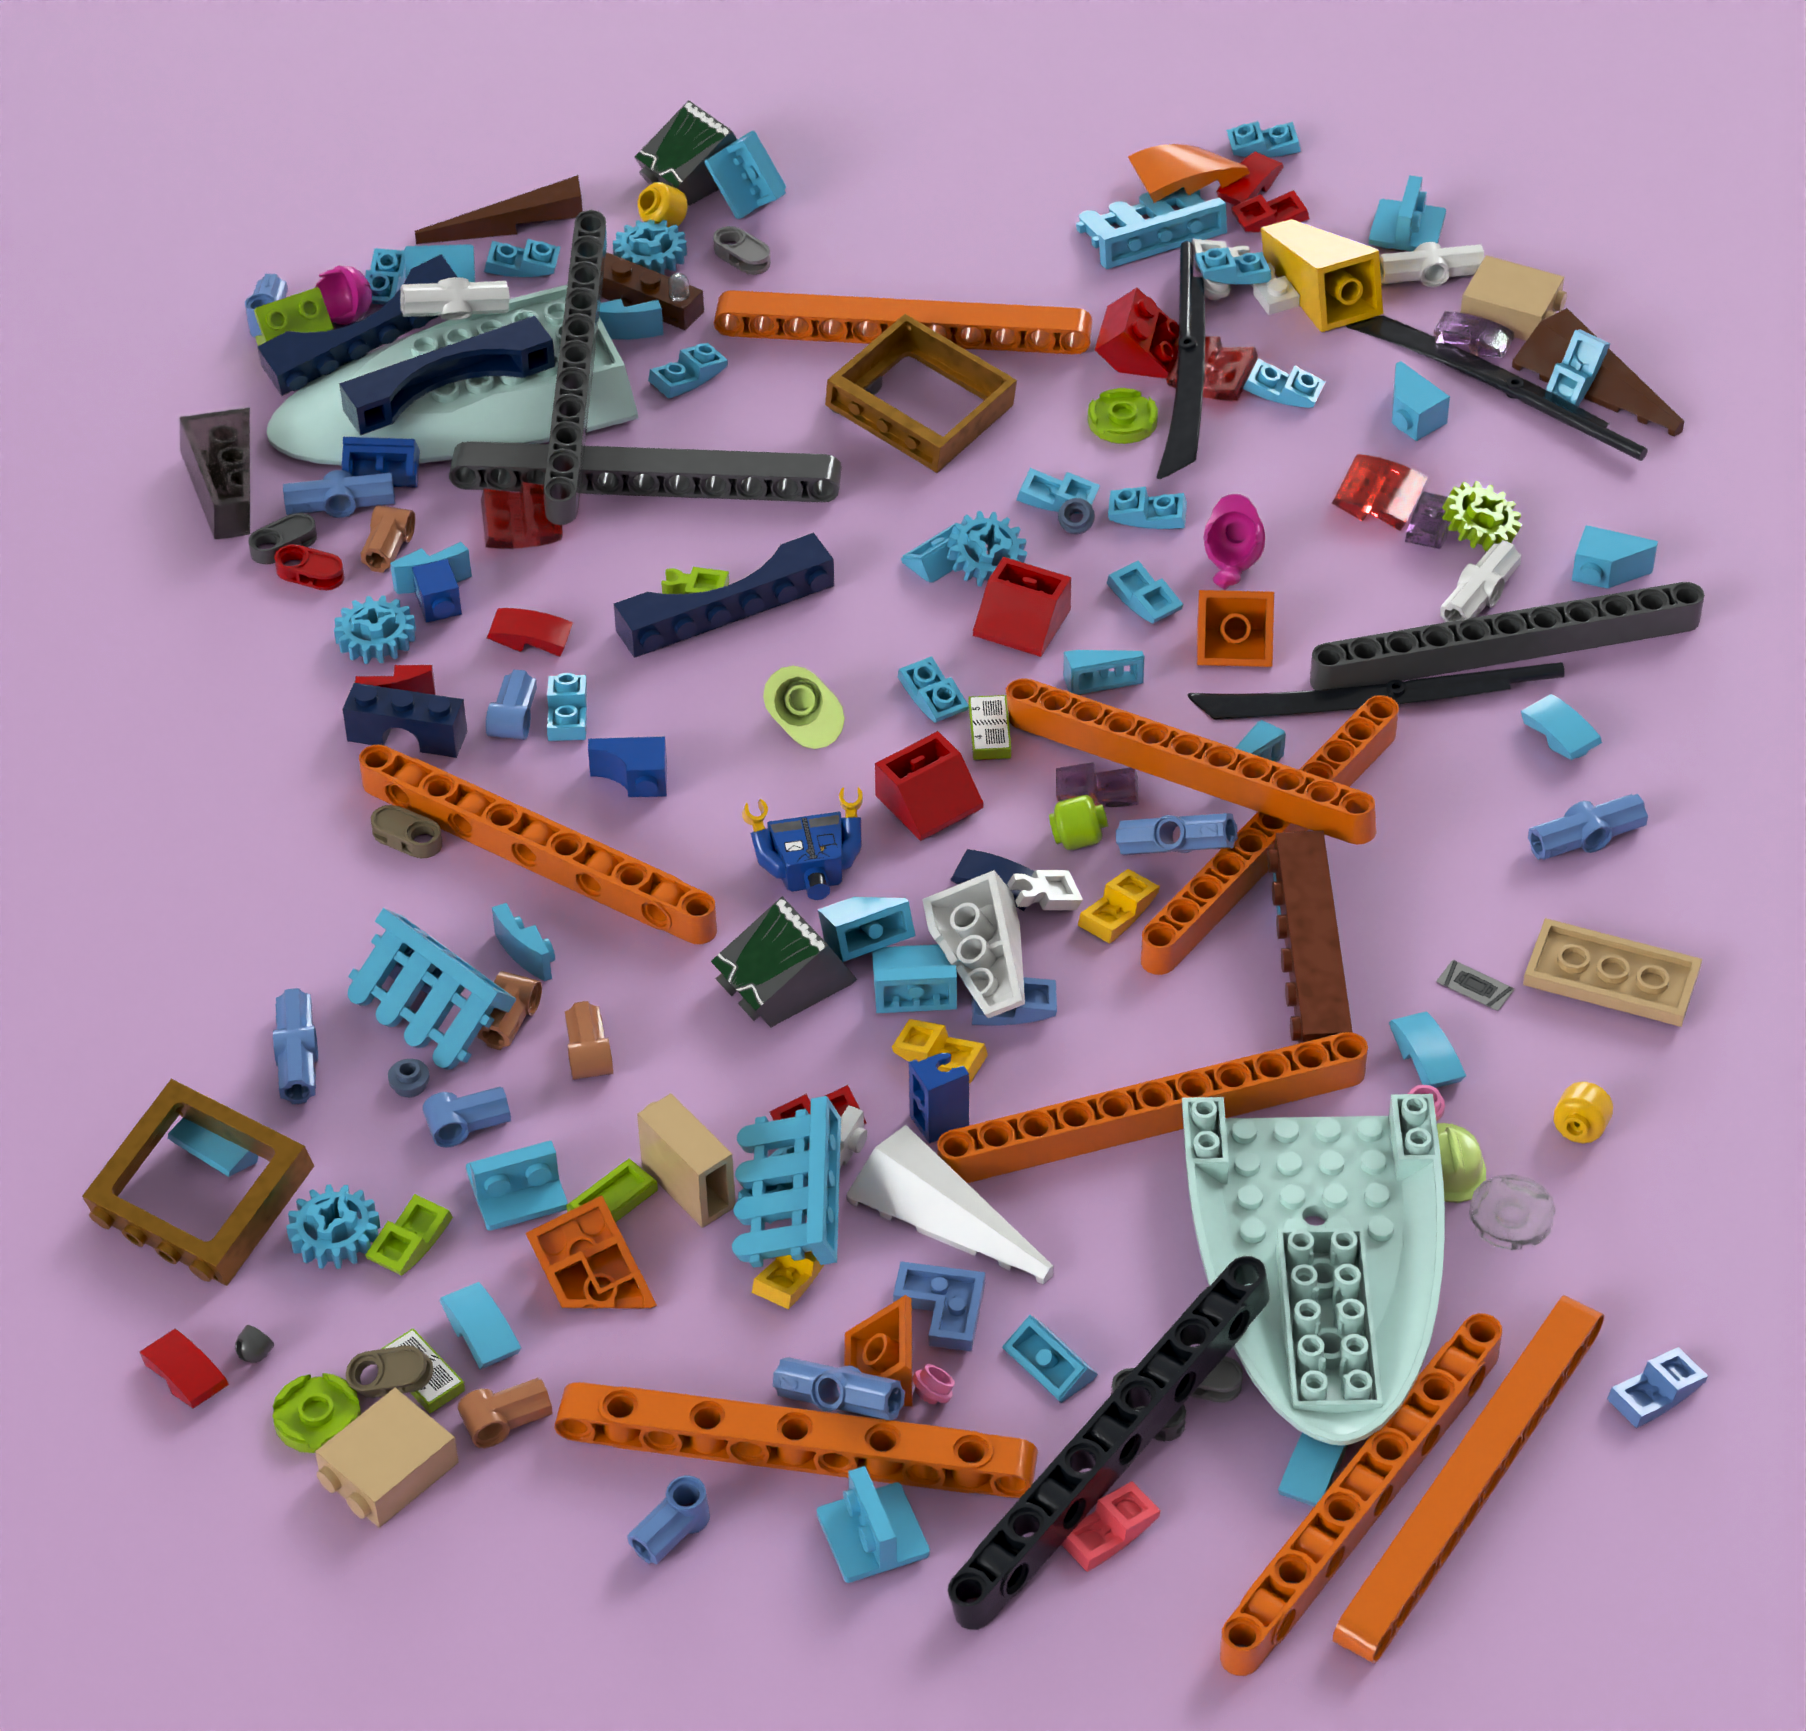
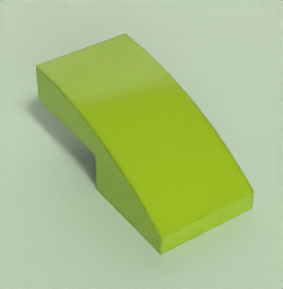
[365,1194,453,1276]

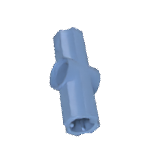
[283,470,395,518]
[1528,794,1648,860]
[1116,813,1238,855]
[273,988,318,1104]
[772,1357,905,1420]

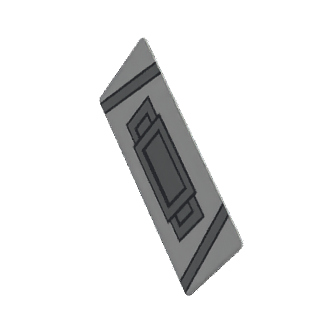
[1436,960,1514,1011]

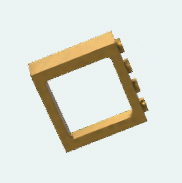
[825,314,1017,473]
[82,1078,314,1286]

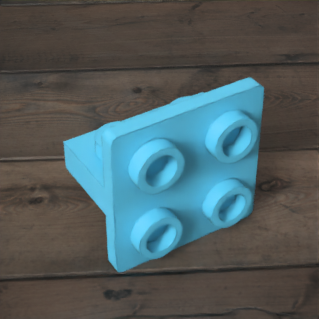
[705,131,786,219]
[1368,175,1446,251]
[466,1140,568,1231]
[817,1466,930,1583]

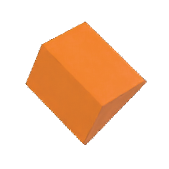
[1197,590,1274,667]
[844,1295,912,1407]

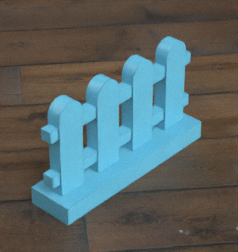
[1076,187,1227,269]
[348,908,517,1070]
[732,1096,841,1268]

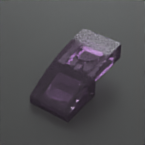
[1433,311,1515,358]
[1405,491,1450,549]
[1056,762,1139,807]

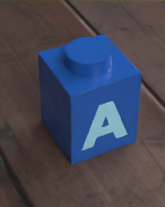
[412,559,462,623]

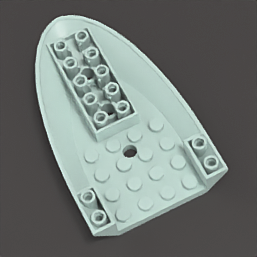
[267,285,639,466]
[1182,1094,1445,1445]

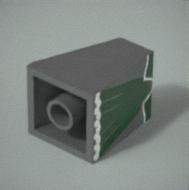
[635,100,737,206]
[711,896,857,1027]

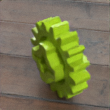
[1442,481,1522,552]

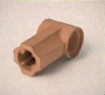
[360,505,415,573]
[477,971,542,1050]
[565,1001,613,1080]
[457,1378,553,1448]

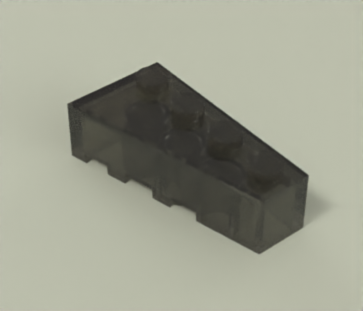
[179,407,250,540]

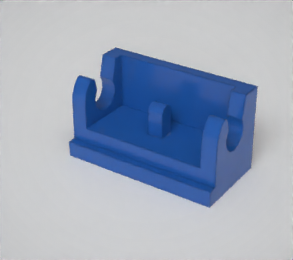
[342,437,420,487]
[909,1053,969,1144]

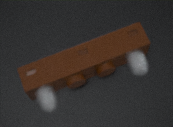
[601,252,704,330]

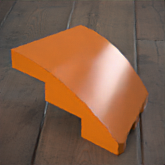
[1128,144,1250,203]
[525,1195,657,1308]

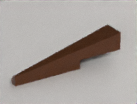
[415,175,583,244]
[1512,308,1684,437]

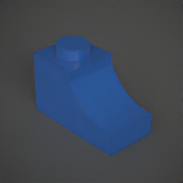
[588,736,667,797]

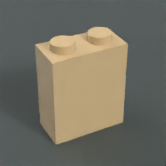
[1460,255,1567,341]
[637,1093,736,1228]
[315,1388,459,1528]

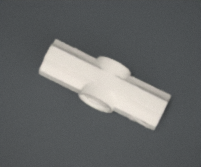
[1379,242,1484,287]
[400,277,510,320]
[1440,540,1522,622]

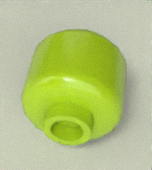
[1049,795,1109,850]

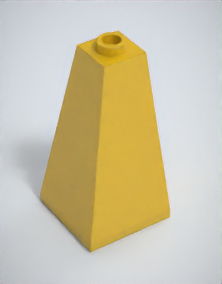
[1261,219,1383,332]

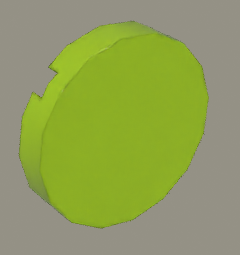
[1087,388,1158,444]
[272,1373,361,1453]

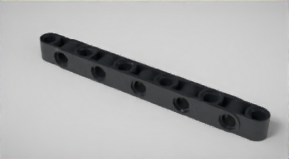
[948,1256,1270,1630]

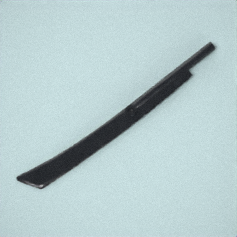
[1156,241,1205,479]
[1346,315,1648,461]
[1188,662,1564,720]

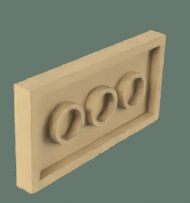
[1523,918,1702,1027]

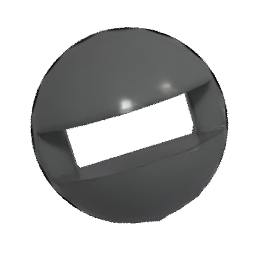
[235,1325,274,1363]

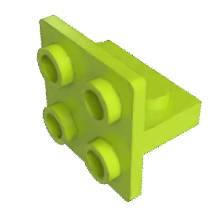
[254,287,334,346]

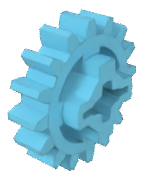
[613,219,687,275]
[946,511,1027,587]
[334,595,416,664]
[286,1184,381,1269]

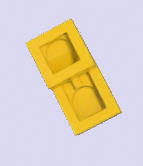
[1078,869,1160,944]
[892,1019,988,1083]
[752,1251,824,1309]

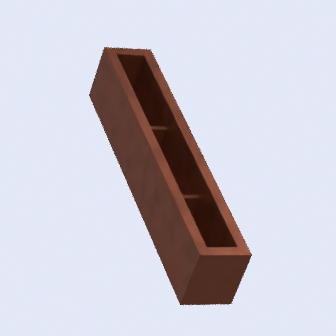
[1267,830,1353,1043]

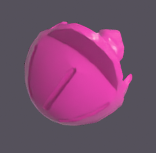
[315,266,372,325]
[1203,494,1265,590]

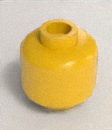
[637,182,688,227]
[1553,1081,1613,1144]

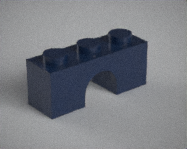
[342,683,468,758]

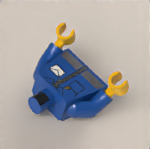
[742,787,863,900]

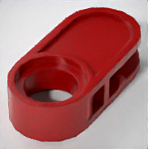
[274,544,345,590]

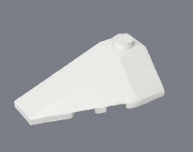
[922,870,1025,1019]

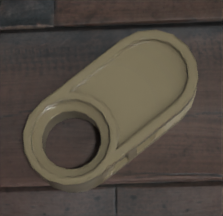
[371,805,442,859]
[346,1345,434,1398]

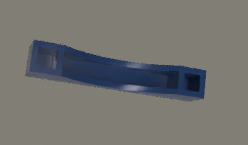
[257,254,457,396]
[339,315,555,435]
[613,533,834,658]

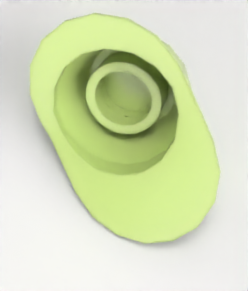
[763,665,845,749]
[1437,1123,1486,1203]

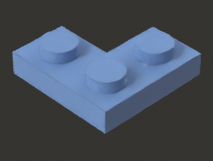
[893,1261,985,1352]

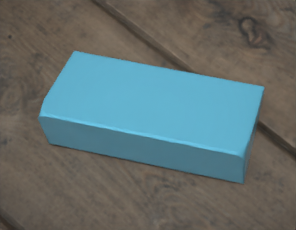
[901,524,956,583]
[167,1118,258,1177]
[1002,1315,1098,1403]

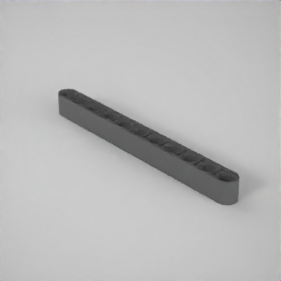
[544,210,607,525]
[449,442,842,502]
[1310,582,1705,690]

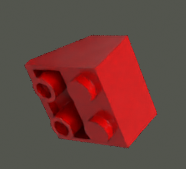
[1095,287,1179,379]
[973,557,1072,657]
[875,731,984,841]

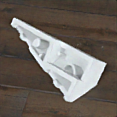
[847,1125,1053,1284]

